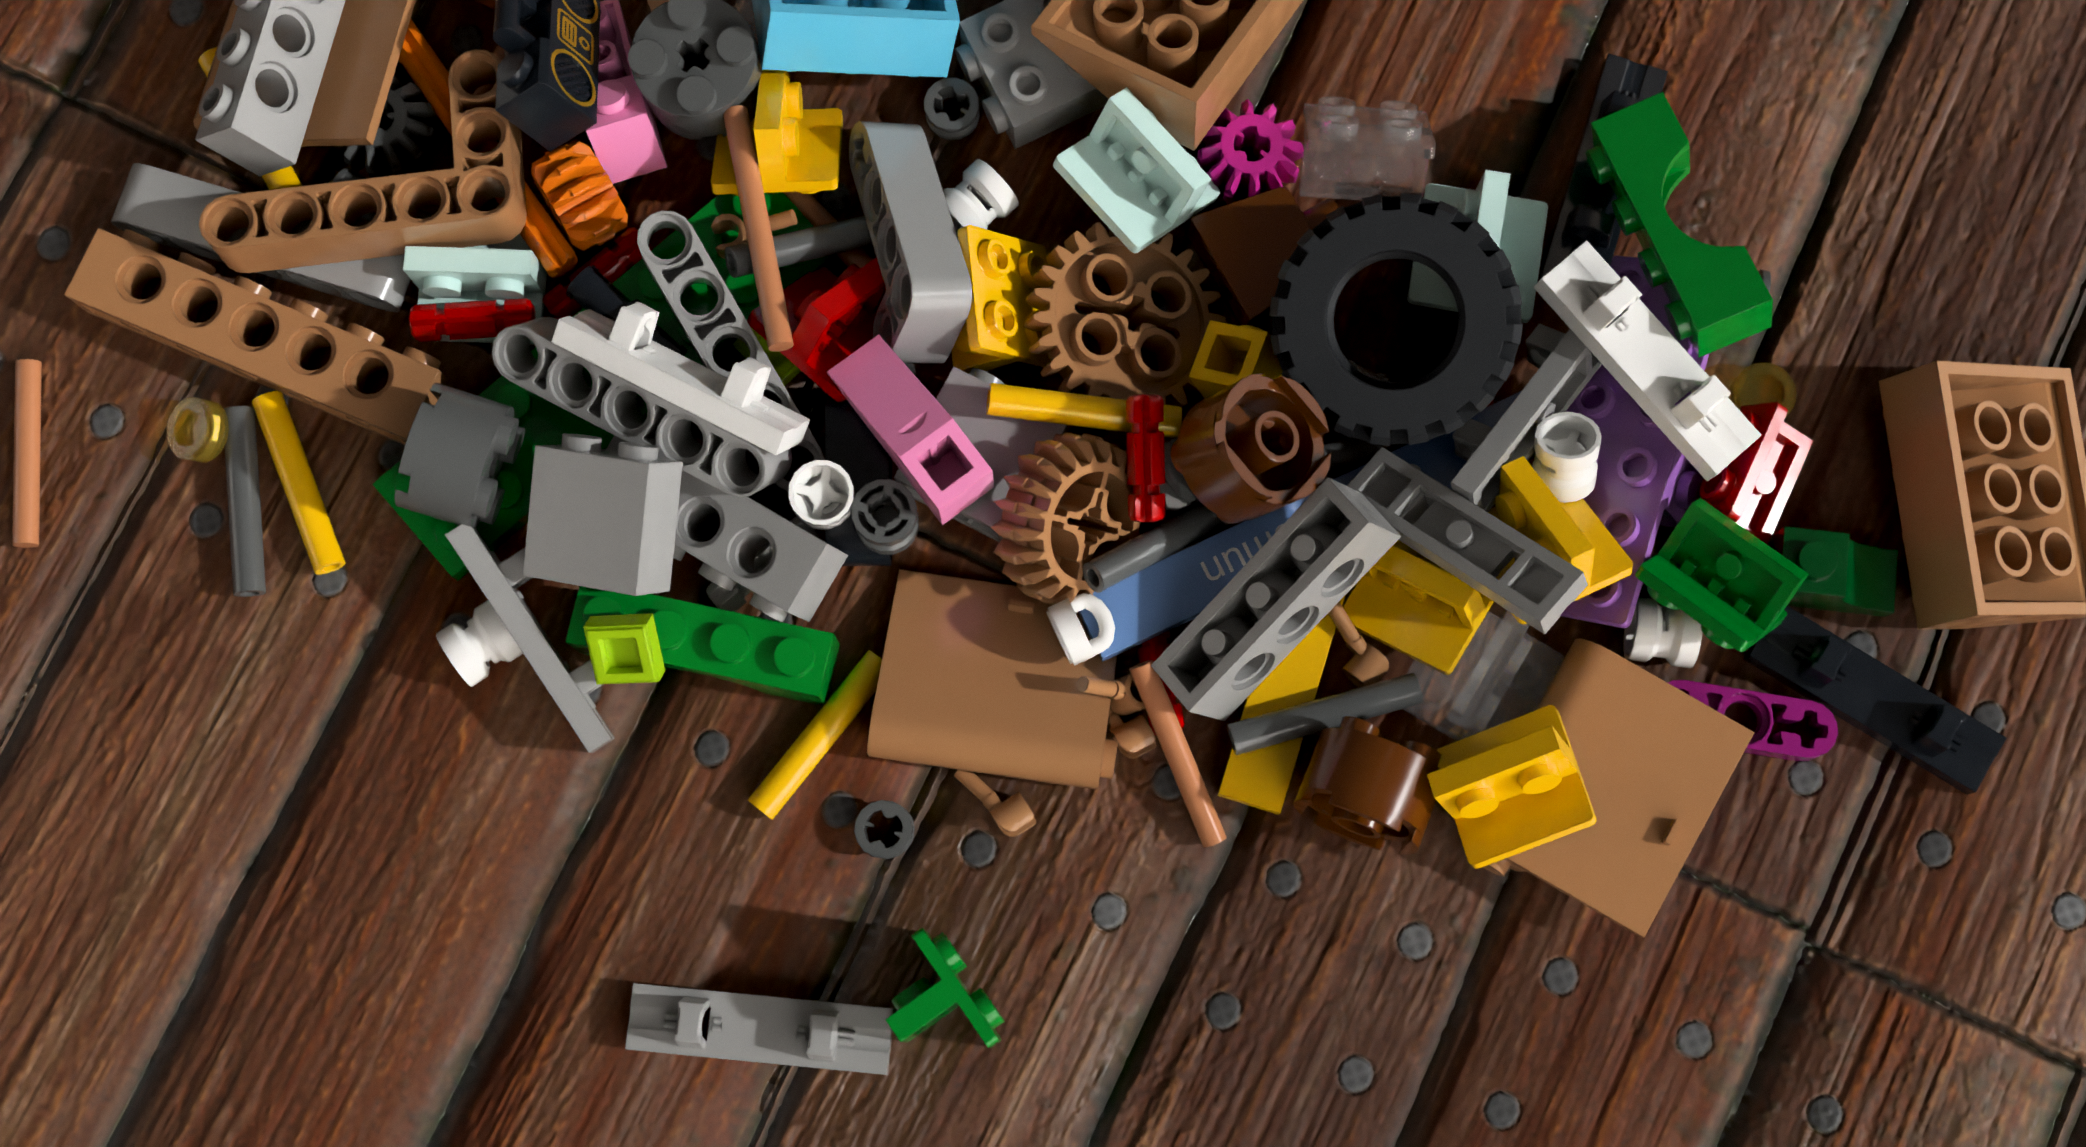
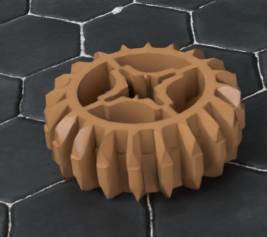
[990,433,1142,605]

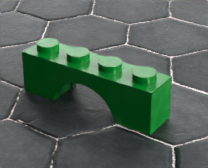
[1586,92,1773,358]
[565,586,840,706]

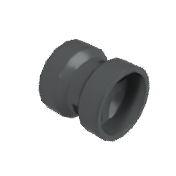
[852,479,919,555]

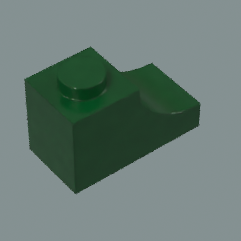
[1768,526,1898,617]

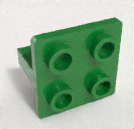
[1635,498,1809,652]
[885,927,1005,1048]

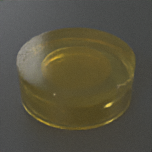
[1728,363,1797,416]
[167,397,229,463]

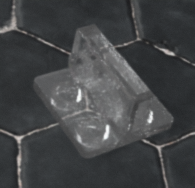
[1299,96,1436,200]
[1403,610,1564,741]

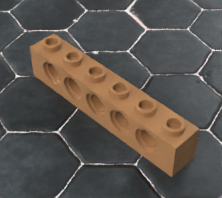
[64,228,454,445]

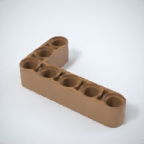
[199,49,527,273]

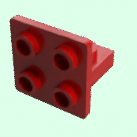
[747,257,886,402]

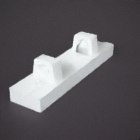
[1533,240,1761,481]
[551,302,810,455]

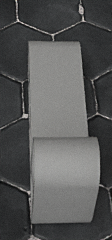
[849,121,972,364]

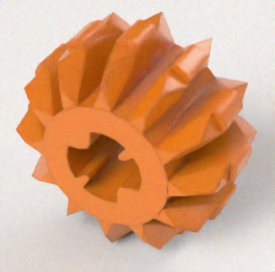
[531,139,628,251]

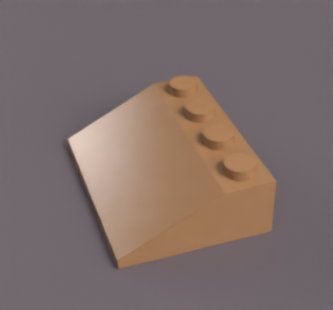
[1031,0,1303,151]
[1879,361,2086,630]

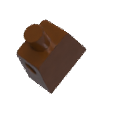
[1188,187,1339,328]

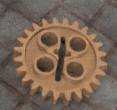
[1024,222,1226,408]

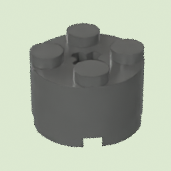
[628,0,762,140]
[395,383,525,529]

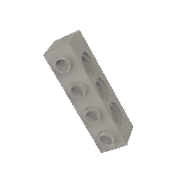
[195,0,346,176]
[606,435,848,622]
[1151,477,1401,721]

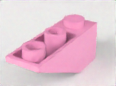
[586,0,667,184]
[827,334,994,525]

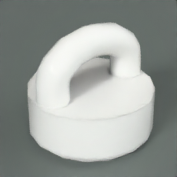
[1046,593,1115,666]

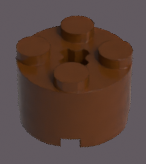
[1171,373,1331,524]
[1293,716,1442,855]

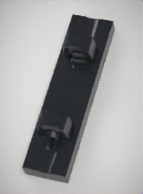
[1537,54,1668,283]
[1743,606,2007,795]

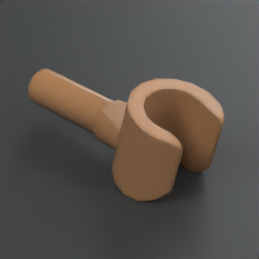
[711,209,797,259]
[1328,601,1389,688]
[1077,673,1145,716]
[1107,709,1156,759]
[954,770,1036,837]

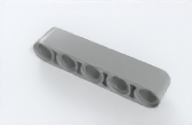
[111,163,411,312]
[637,210,824,494]
[492,316,792,497]

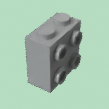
[954,0,1108,149]
[894,367,1068,542]
[523,434,683,596]

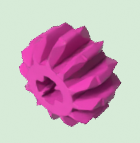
[1197,99,1303,205]

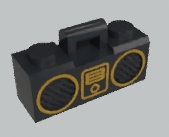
[493,0,600,152]

